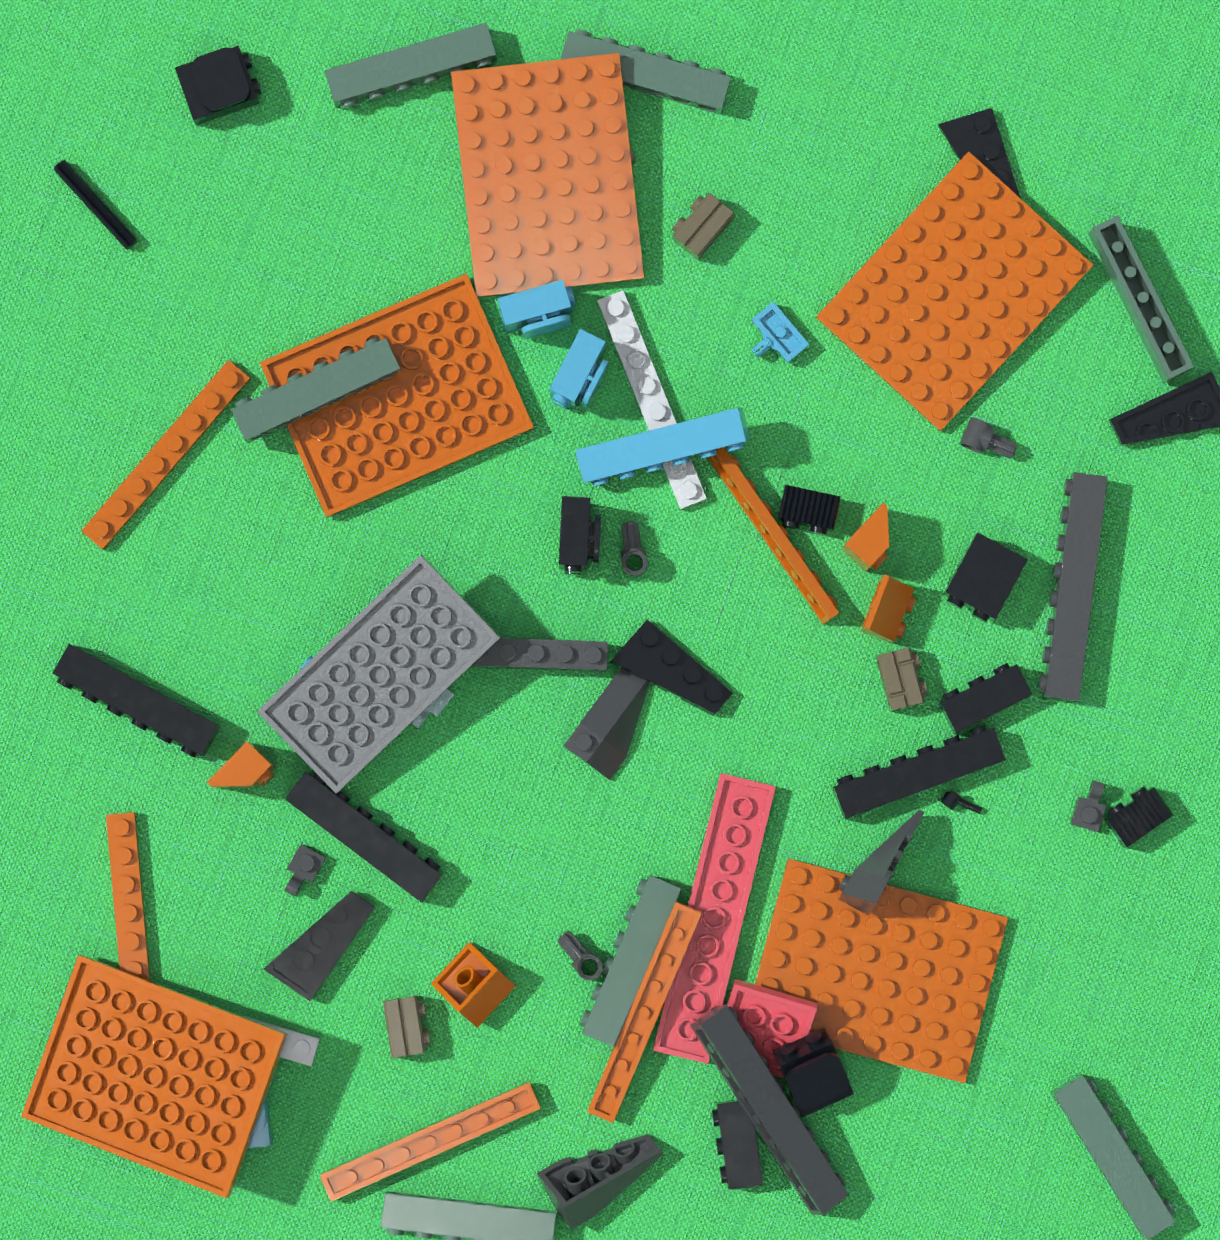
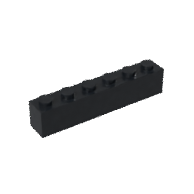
[52,644,221,758]
[832,725,1006,819]
[285,771,443,902]

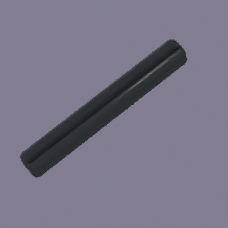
[54,160,137,250]

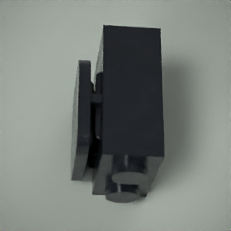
[175,45,262,126]
[559,496,601,575]
[943,532,1028,623]
[772,1027,854,1118]

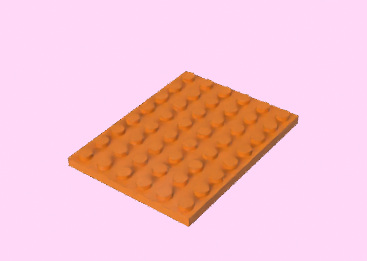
[451,53,644,297]
[816,151,1093,431]
[259,273,534,518]
[754,858,1008,1083]
[21,955,288,1198]

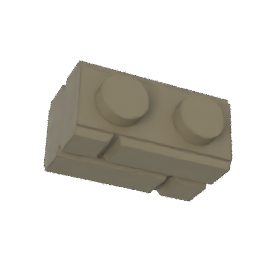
[672,193,735,260]
[876,647,928,712]
[383,995,431,1058]

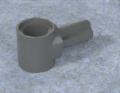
[959,417,1017,458]
[620,522,647,577]
[557,931,602,980]

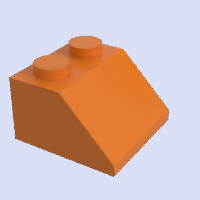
[841,503,889,572]
[860,574,916,643]
[207,741,276,788]
[431,942,516,1028]

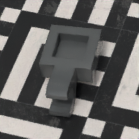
[1070,780,1107,832]
[284,844,326,896]

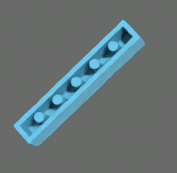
[575,407,751,486]

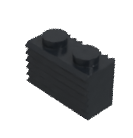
[777,485,841,535]
[1105,786,1173,848]

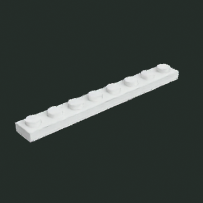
[597,291,707,510]

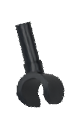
[941,791,982,814]

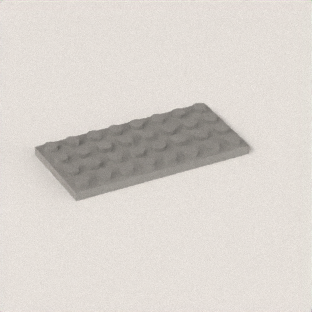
[257,554,501,793]

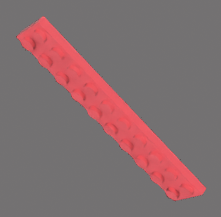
[653,773,776,1064]

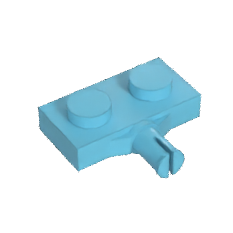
[751,302,809,364]

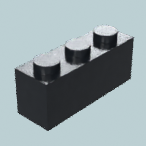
[939,663,1032,734]
[712,1100,763,1190]

